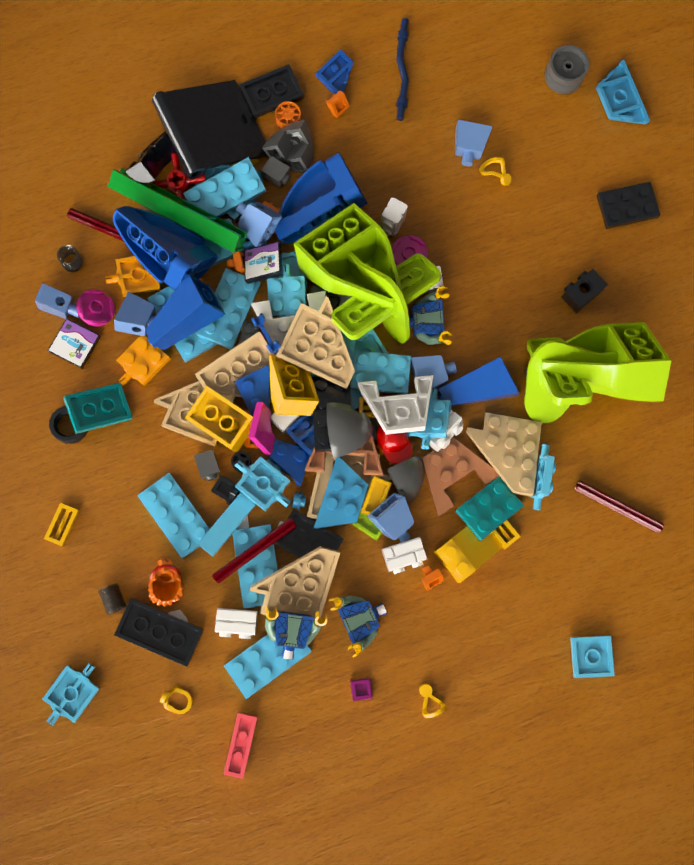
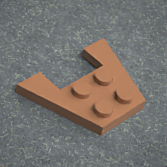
[305,435,383,476]
[422,437,499,517]

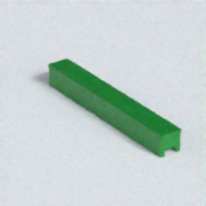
[107,168,248,253]

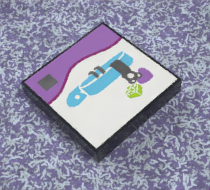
[244,241,283,284]
[48,318,101,369]

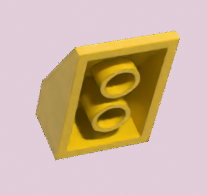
[269,354,319,416]
[185,386,253,453]
[434,526,503,583]

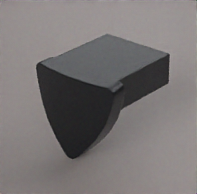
[211,475,240,505]

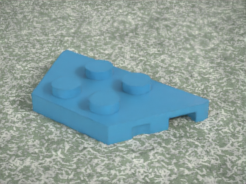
[596,60,650,125]
[314,457,368,529]

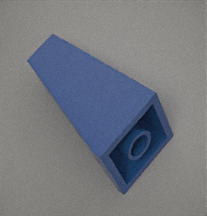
[145,274,225,350]
[438,357,520,407]

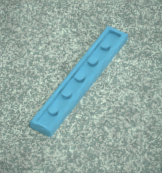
[198,459,283,557]

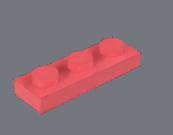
[223,712,258,779]

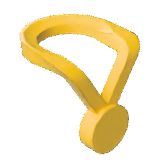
[479,157,511,186]
[419,683,447,718]
[160,685,193,714]

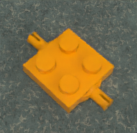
[105,256,161,297]
[116,336,171,386]

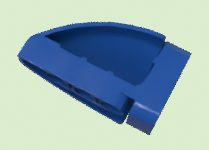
[275,152,368,244]
[113,206,218,290]

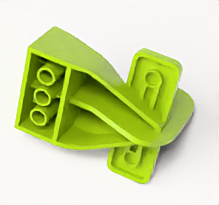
[294,203,441,343]
[524,322,672,423]

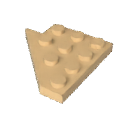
[276,297,355,389]
[195,331,275,403]
[154,381,237,447]
[466,412,542,496]
[307,454,391,519]
[249,546,340,620]

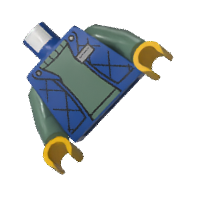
[409,286,452,345]
[328,595,387,657]
[265,606,327,659]

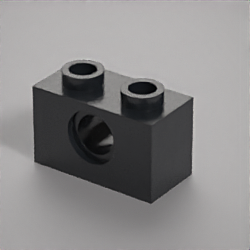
[561,269,608,313]

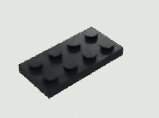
[312,377,352,452]
[114,598,204,667]

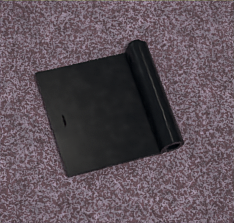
[152,80,268,179]

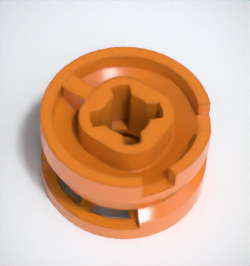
[275,101,301,129]

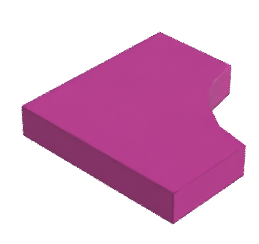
[248,402,275,455]

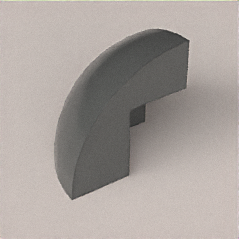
[262,119,313,172]
[327,403,374,458]
[388,456,424,505]

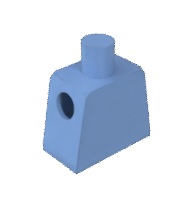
[455,120,492,166]
[236,202,282,247]
[35,283,79,319]
[114,292,155,336]
[410,355,457,390]
[367,493,414,542]

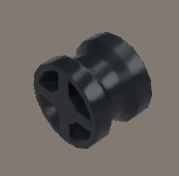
[231,452,251,473]

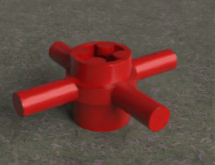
[152,154,206,199]

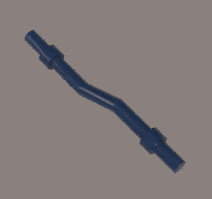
[396,18,409,121]

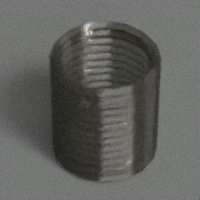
[57,245,83,272]
[98,583,127,615]

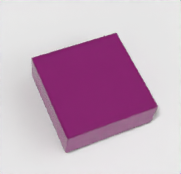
[350,678,373,701]

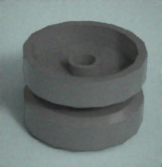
[545,45,589,94]

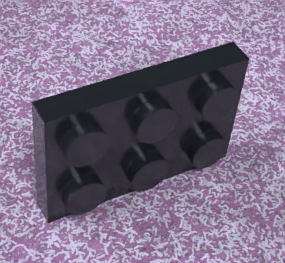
[239,64,304,119]
[596,182,660,229]
[274,509,344,558]

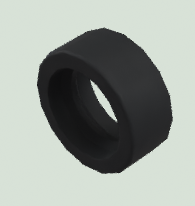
[49,406,88,444]

